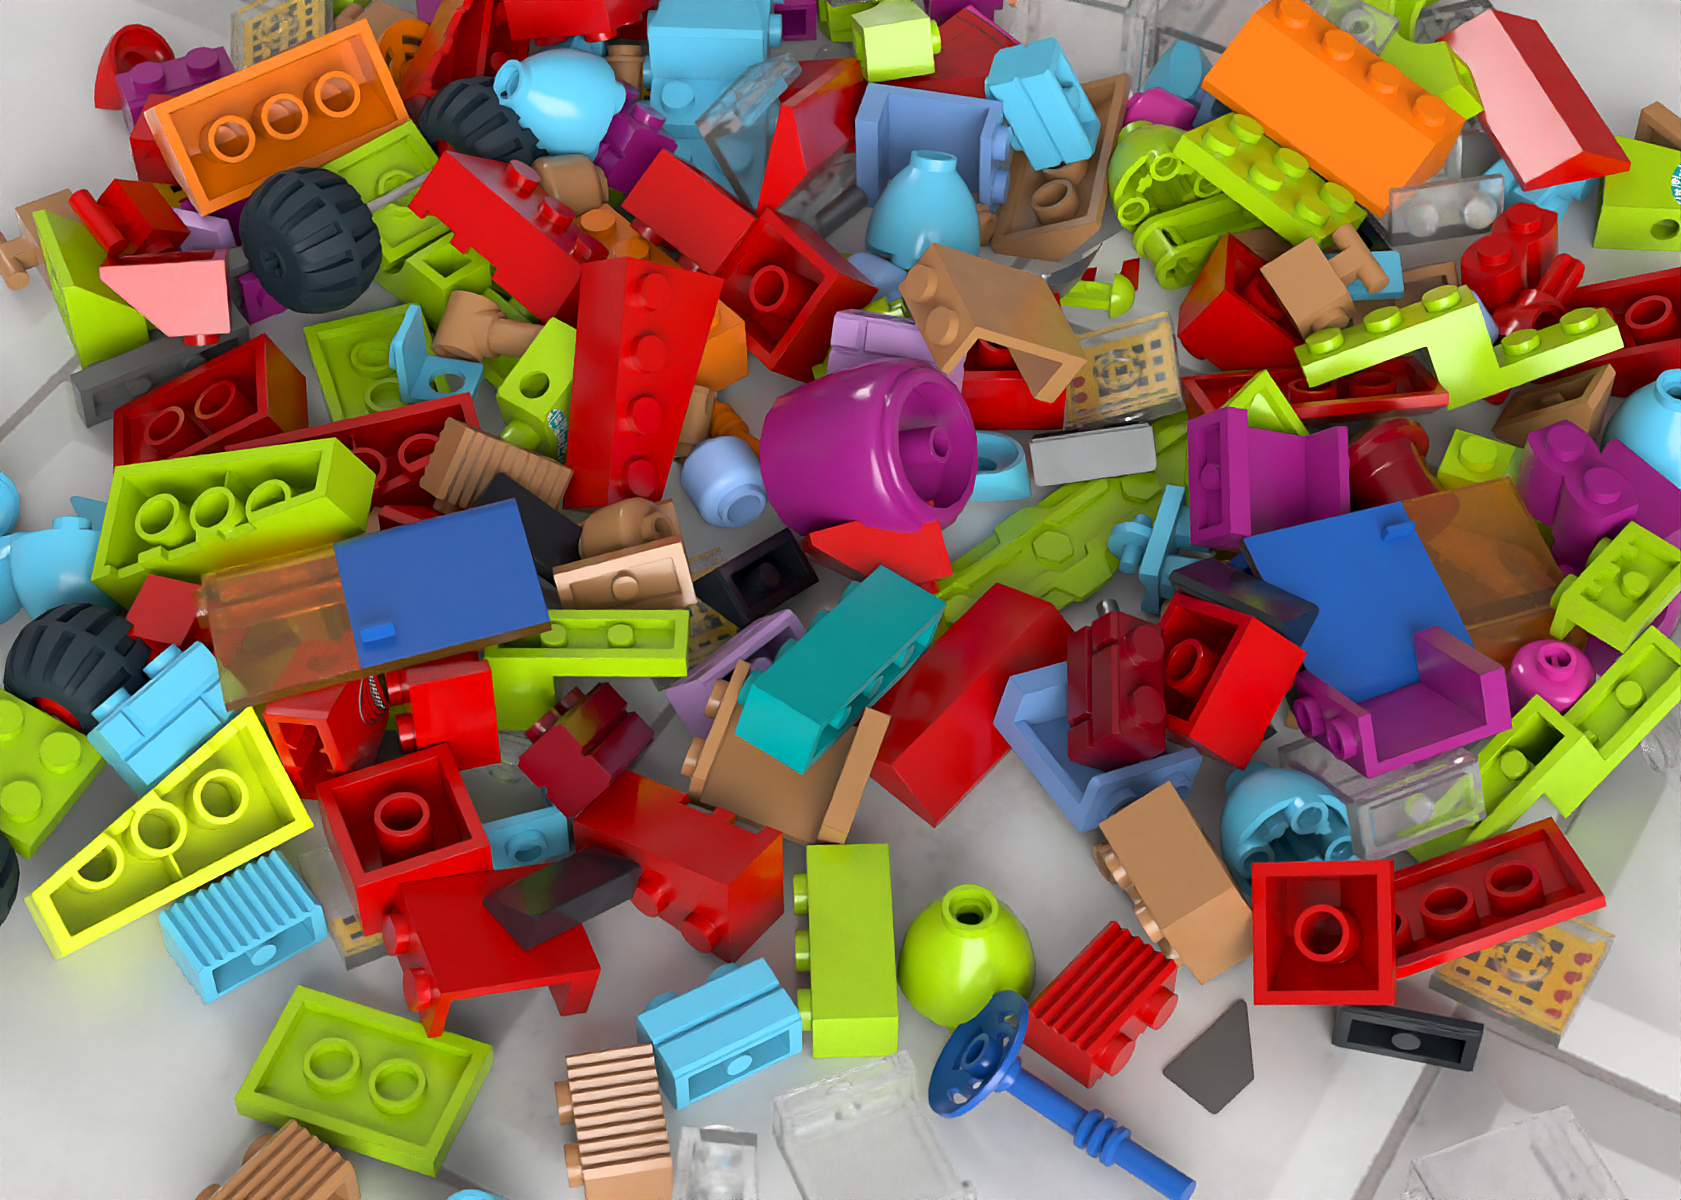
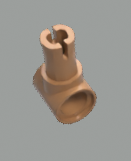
[431,290,545,364]

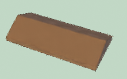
[991,72,1132,262]

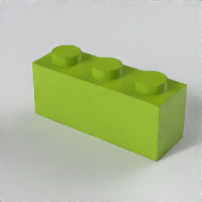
[793,843,899,1059]

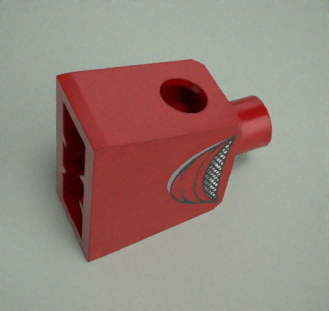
[262,634,389,800]

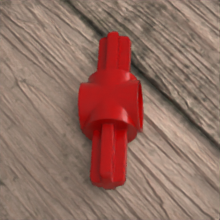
[1482,253,1585,406]

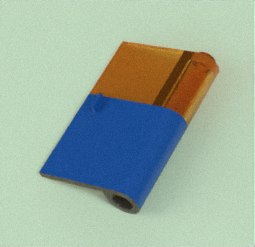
[1239,476,1589,715]
[191,498,552,712]

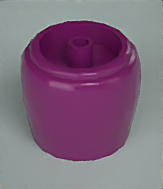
[759,357,978,536]

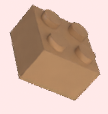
[1098,780,1253,985]

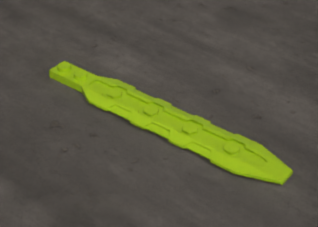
[930,369,1312,647]

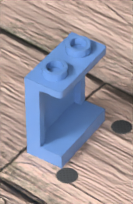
[992,661,1203,833]

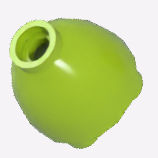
[1108,120,1222,235]
[897,884,1036,1034]

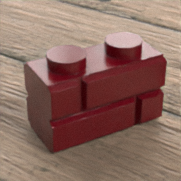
[1067,611,1166,772]
[517,682,655,818]

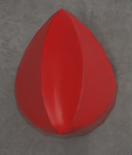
[94,24,175,110]

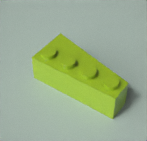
[90,437,376,611]

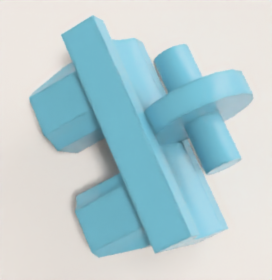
[1107,484,1213,614]

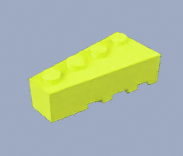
[23,705,314,960]

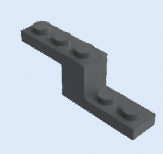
[70,246,251,428]

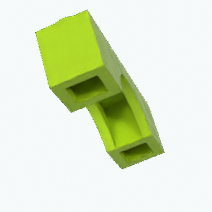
[816,0,941,83]
[1357,0,1485,120]
[317,162,492,330]

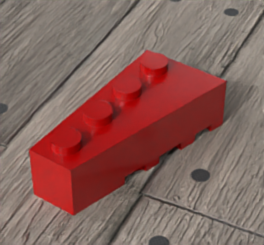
[562,256,725,514]
[224,392,481,560]

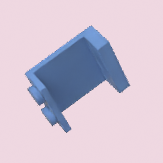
[855,82,1012,213]

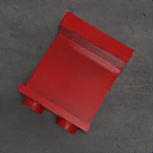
[382,862,601,1038]

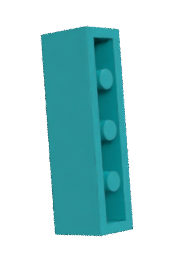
[734,565,947,775]

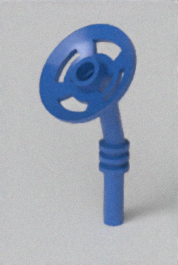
[928,990,1196,1200]

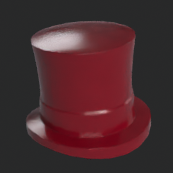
[1348,417,1458,545]

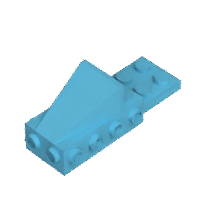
[640,0,784,212]

